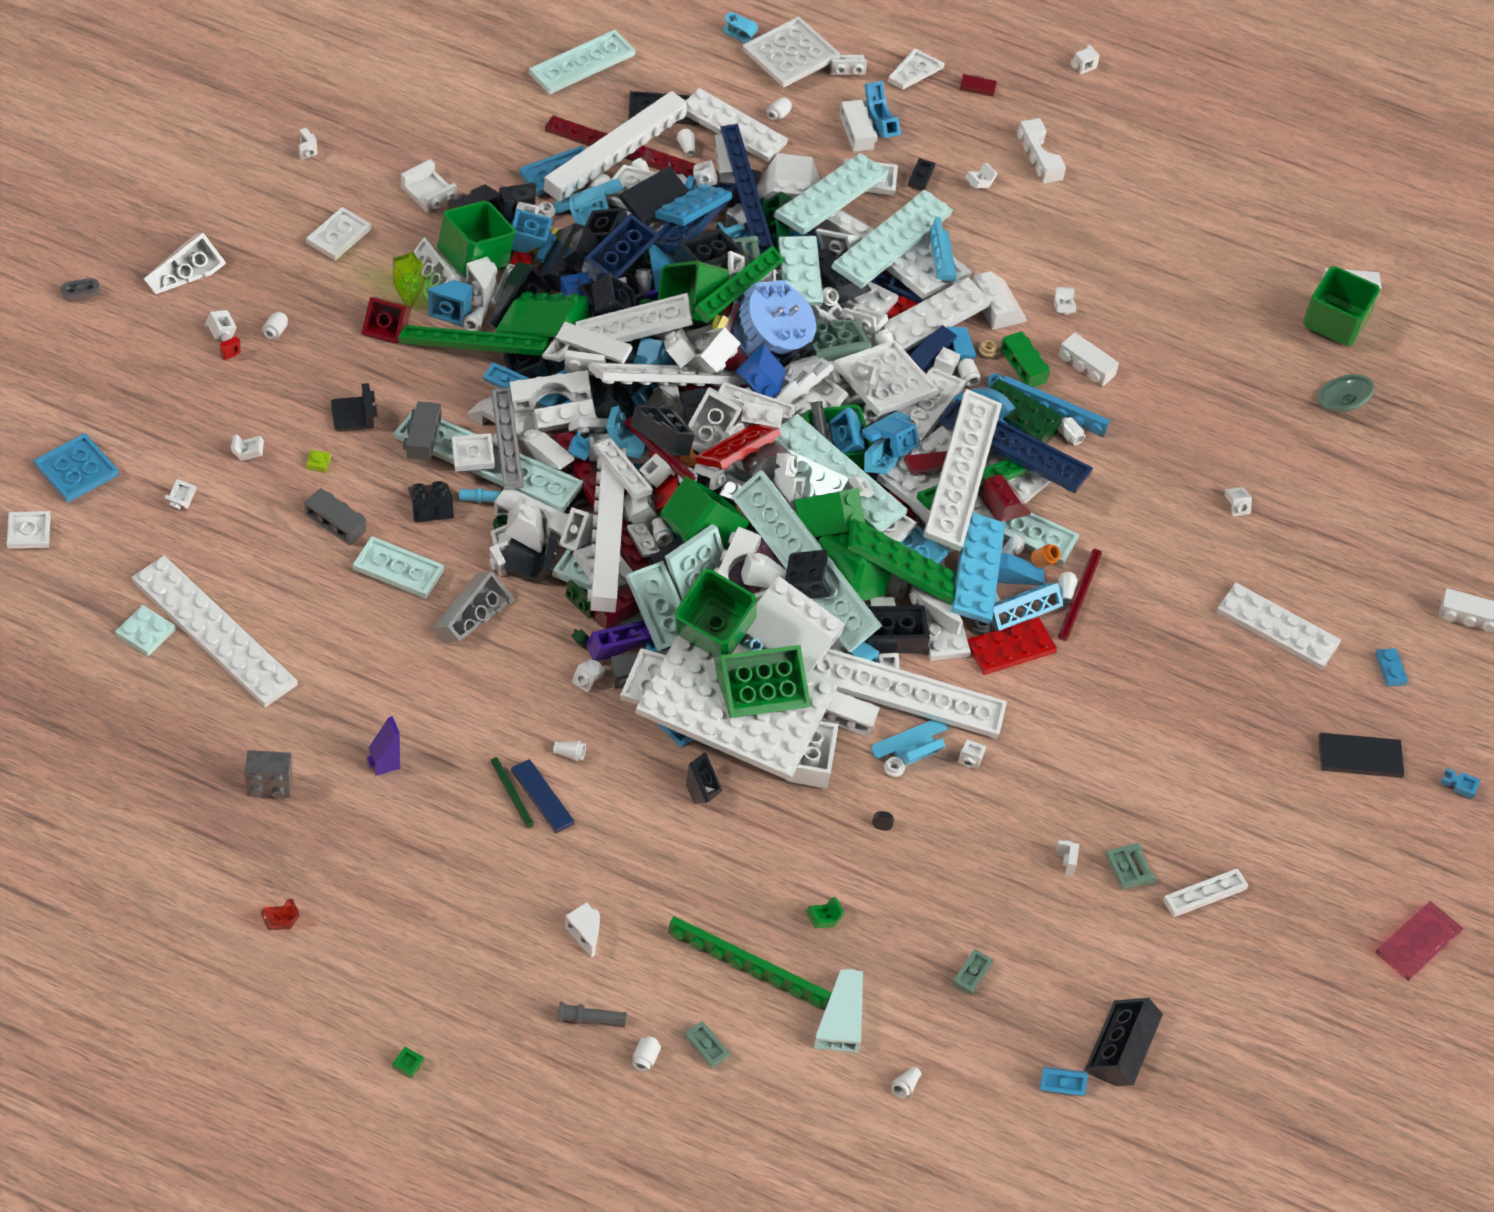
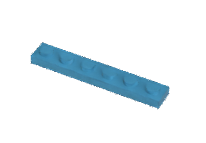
[1002,376,1110,437]

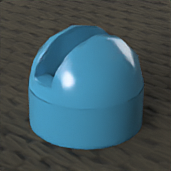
[987,373,1003,388]

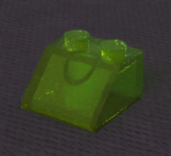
[393,252,423,309]

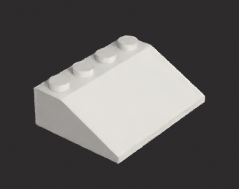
[746,576,845,674]

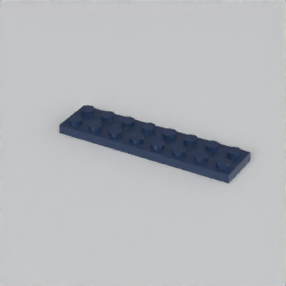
[654,182,738,253]
[938,399,1093,493]

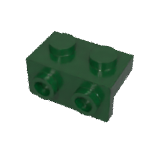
[565,580,594,619]

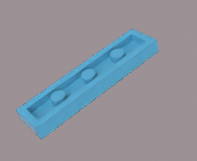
[483,362,560,408]

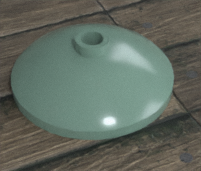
[1317,374,1374,413]

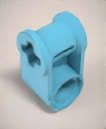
[723,13,758,43]

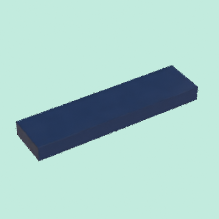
[511,759,574,834]

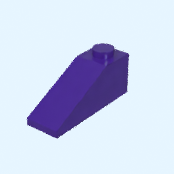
[586,620,652,661]
[366,716,400,776]

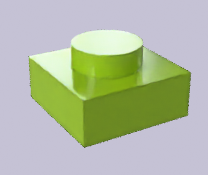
[306,449,331,473]

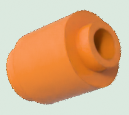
[1031,544,1060,569]

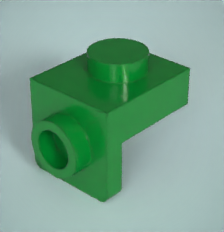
[805,897,845,928]

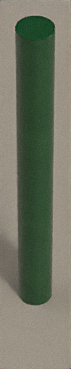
[490,757,534,828]

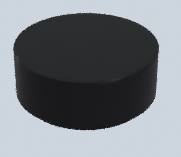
[872,811,894,831]

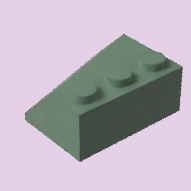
[805,319,870,361]

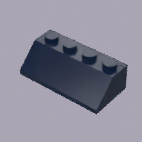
[581,214,660,282]

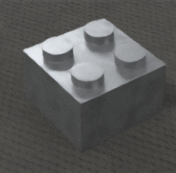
[245,750,293,799]

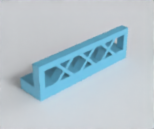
[929,216,957,282]
[864,437,904,474]
[992,583,1064,631]

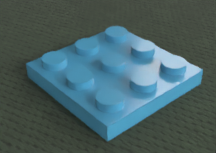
[33,433,119,503]

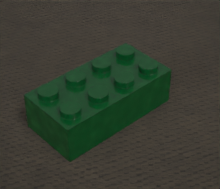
[990,379,1063,444]

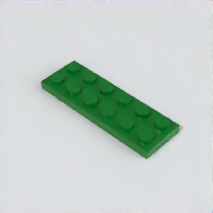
[848,518,956,604]

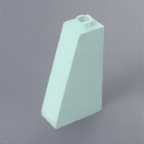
[814,969,863,1053]

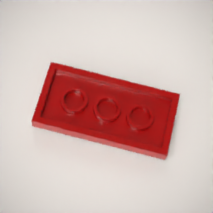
[695,423,781,470]
[967,618,1057,675]

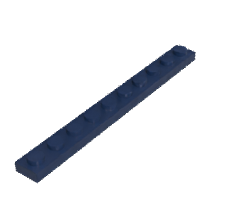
[720,123,774,255]

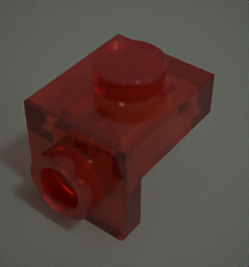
[261,898,299,931]

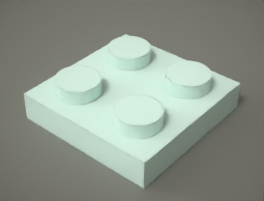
[115,605,175,657]

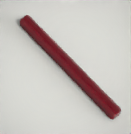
[625,417,696,480]
[1058,548,1102,641]

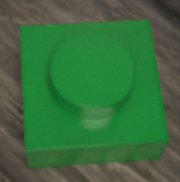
[392,1046,424,1079]

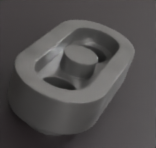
[61,278,100,301]

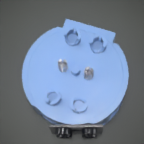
[731,280,817,368]

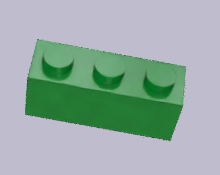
[1000,331,1050,387]

